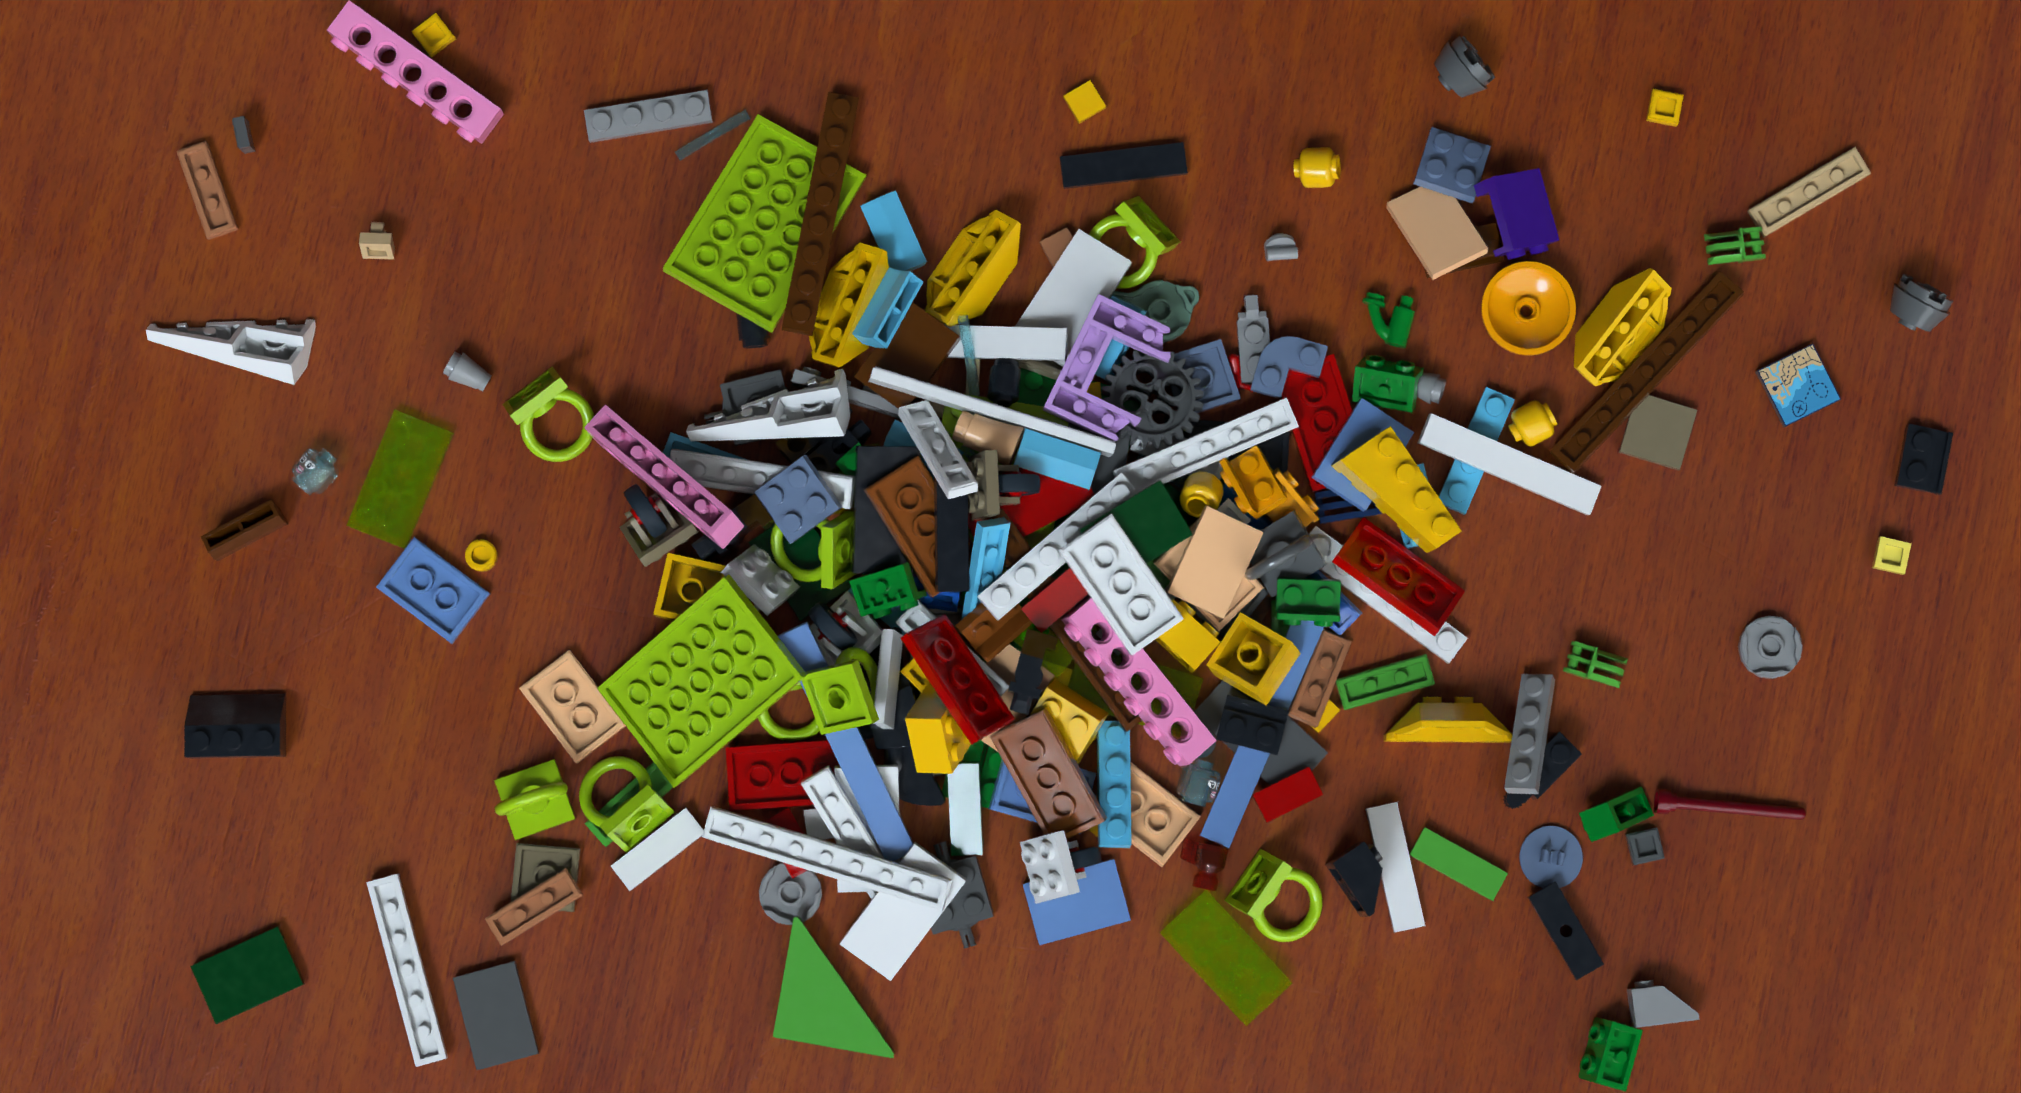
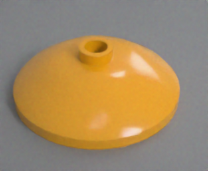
[1481,261,1576,356]

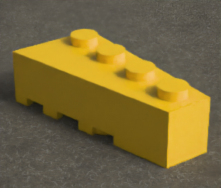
[1331,426,1461,553]

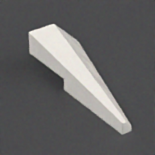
[146,319,316,385]
[686,369,850,442]

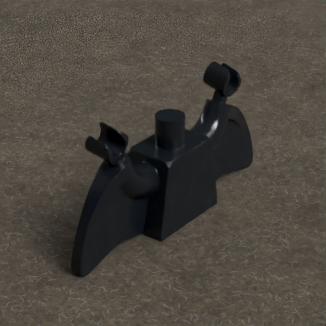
[858,627,946,806]

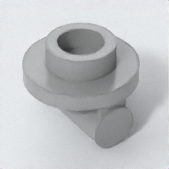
[1264,233,1298,261]

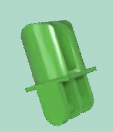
[1704,227,1766,265]
[1563,641,1628,688]

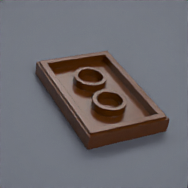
[854,302,961,409]

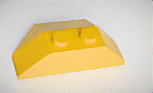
[925,210,1021,327]
[809,243,889,368]
[1574,268,1672,386]
[1383,697,1512,743]

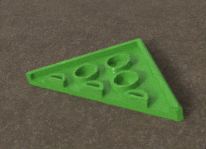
[773,916,894,1058]

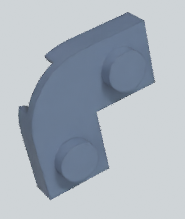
[1250,336,1328,399]

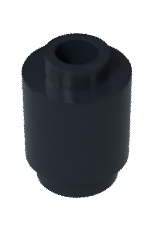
[736,313,770,349]
[987,358,1021,407]

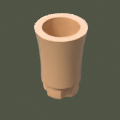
[952,411,1025,465]

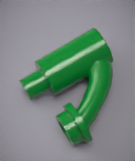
[1362,292,1415,348]

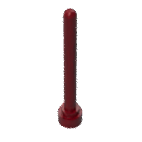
[1654,788,1806,820]

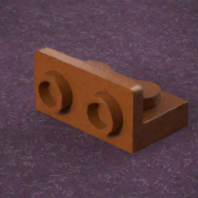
[955,602,1032,662]

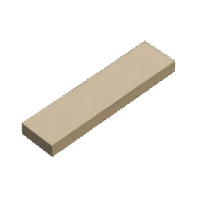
[1747,147,1871,238]

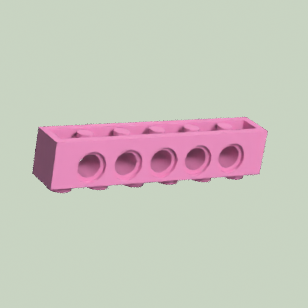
[327,0,504,144]
[584,405,744,549]
[1061,596,1217,766]

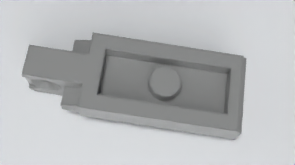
[1236,295,1270,383]

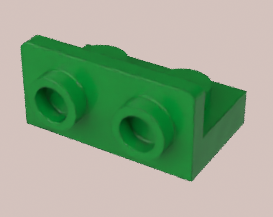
[1352,355,1424,413]
[849,562,927,619]
[1275,577,1341,627]
[1579,1017,1643,1092]

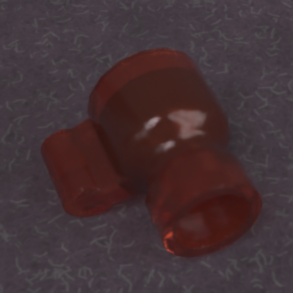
[1180,839,1229,891]

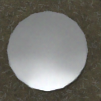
[1738,616,1802,679]
[759,863,822,925]

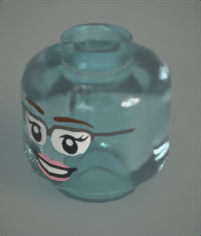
[291,448,339,495]
[1176,759,1221,807]

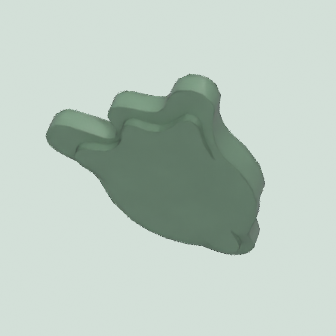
[1109,280,1200,357]

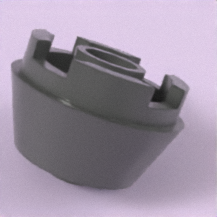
[1434,36,1495,98]
[1890,274,1953,332]

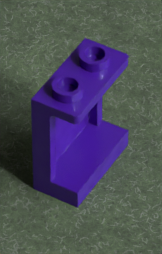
[1474,168,1559,260]

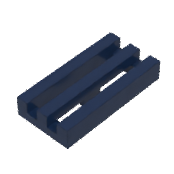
[1314,490,1382,524]

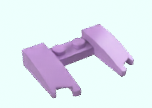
[1043,294,1171,442]

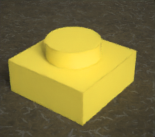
[1872,536,1912,575]

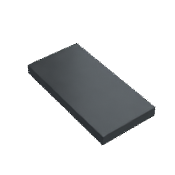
[1194,681,1328,785]

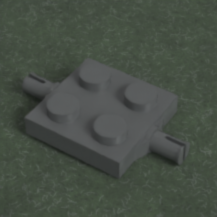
[704,369,789,446]
[931,841,994,949]

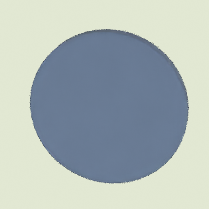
[1519,826,1583,888]

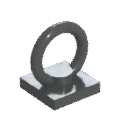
[1245,510,1327,597]

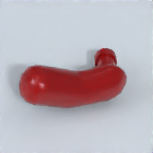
[1227,353,1254,392]

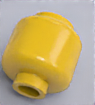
[1294,147,1341,188]
[1508,400,1558,447]
[1179,471,1224,518]

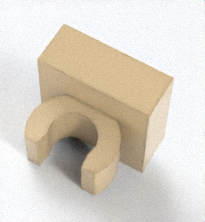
[359,222,395,260]

